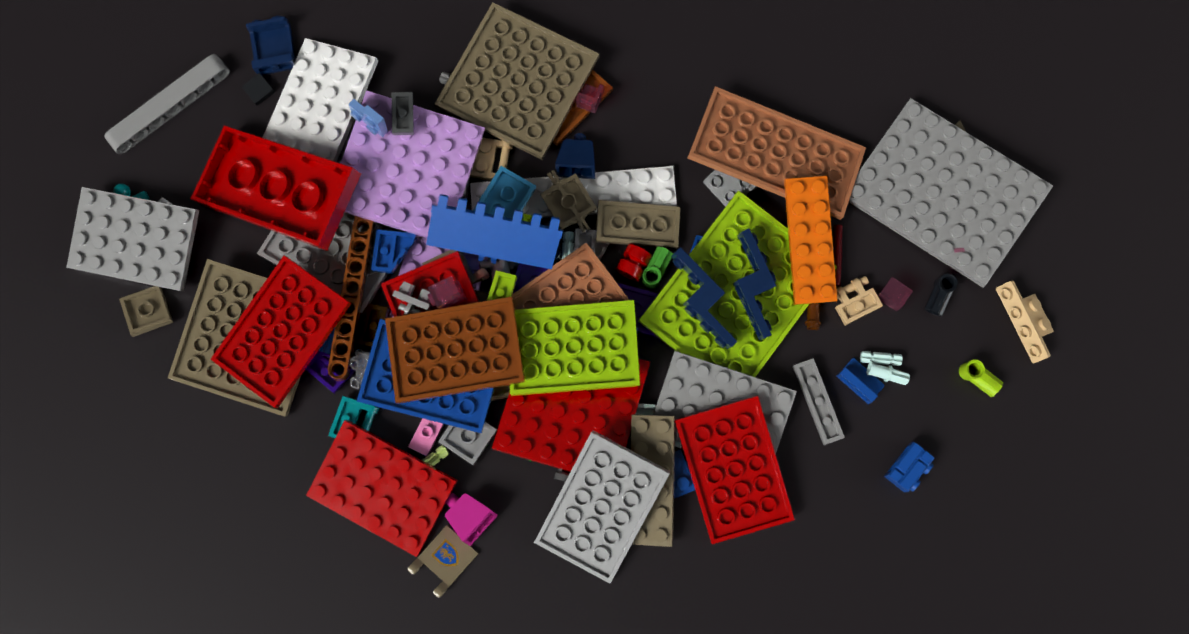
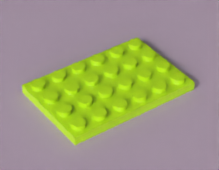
[510,300,640,396]

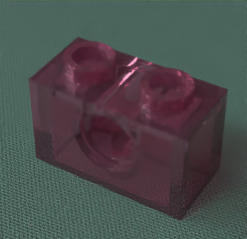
[428,276,468,309]

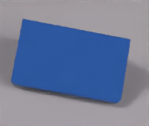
[836,358,884,404]

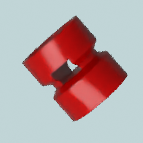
[615,244,652,282]

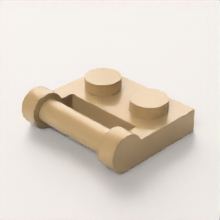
[470,138,513,181]

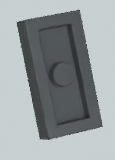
[391,92,414,135]

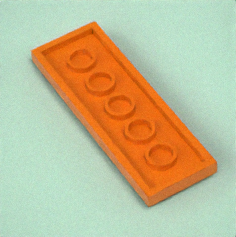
[784,176,837,305]

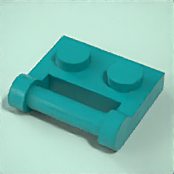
[328,396,379,438]

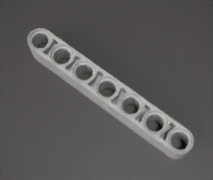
[104,54,230,154]

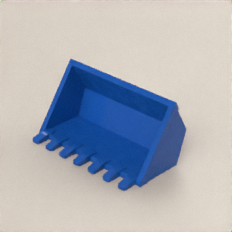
[426,194,563,269]

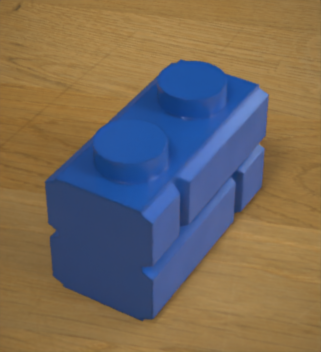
[884,442,934,492]

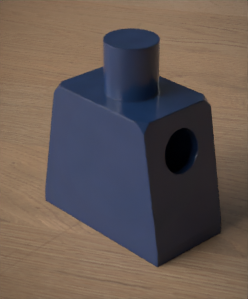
[555,133,596,179]

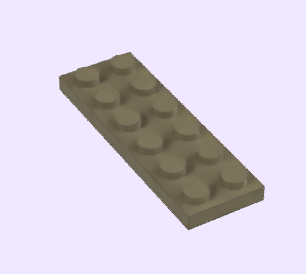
[631,414,675,547]

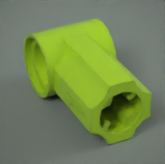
[959,360,1004,397]

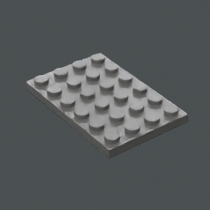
[67,187,199,291]
[653,351,797,454]
[534,430,670,584]

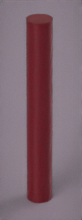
[833,225,843,287]

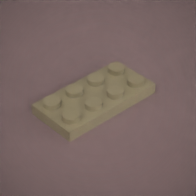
[595,200,680,249]

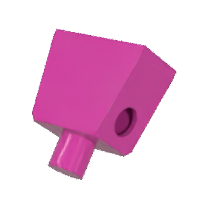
[445,493,498,546]

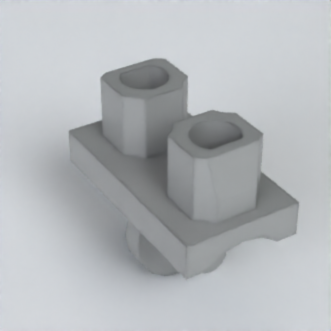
[392,281,434,315]

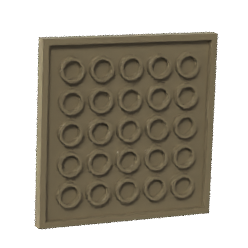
[435,2,599,160]
[168,259,301,417]

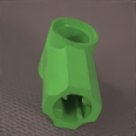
[642,246,674,289]

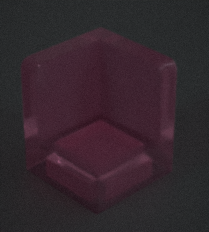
[576,84,604,114]
[877,277,913,311]

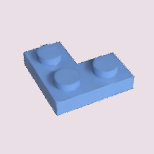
[348,99,388,137]

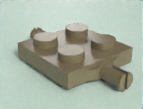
[540,170,597,233]

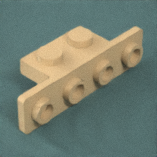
[996,280,1054,363]

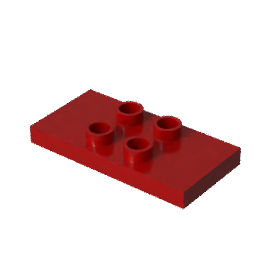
[191,126,361,251]

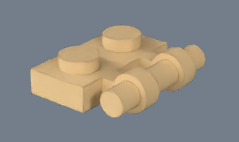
[835,276,883,326]

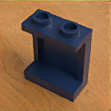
[246,16,296,75]

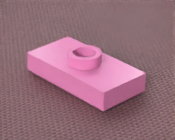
[408,418,444,456]

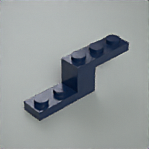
[733,229,776,341]
[671,247,737,349]

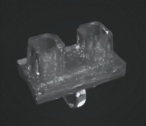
[350,350,370,389]

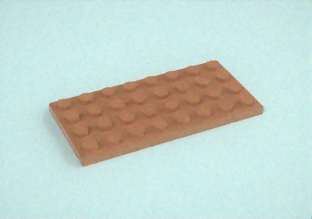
[688,86,866,220]

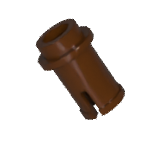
[805,303,822,330]

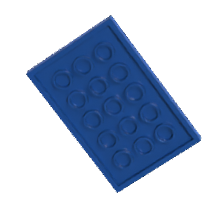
[357,319,494,434]

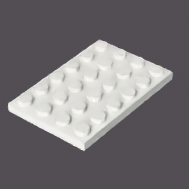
[263,38,378,162]

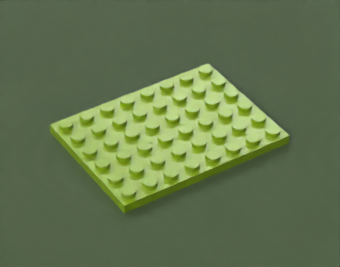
[638,190,837,377]

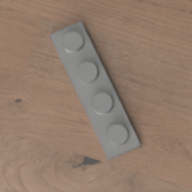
[793,358,845,445]

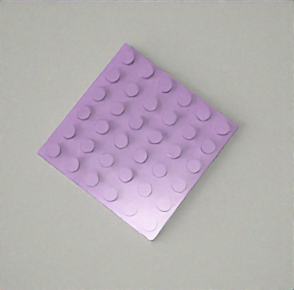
[340,90,485,238]

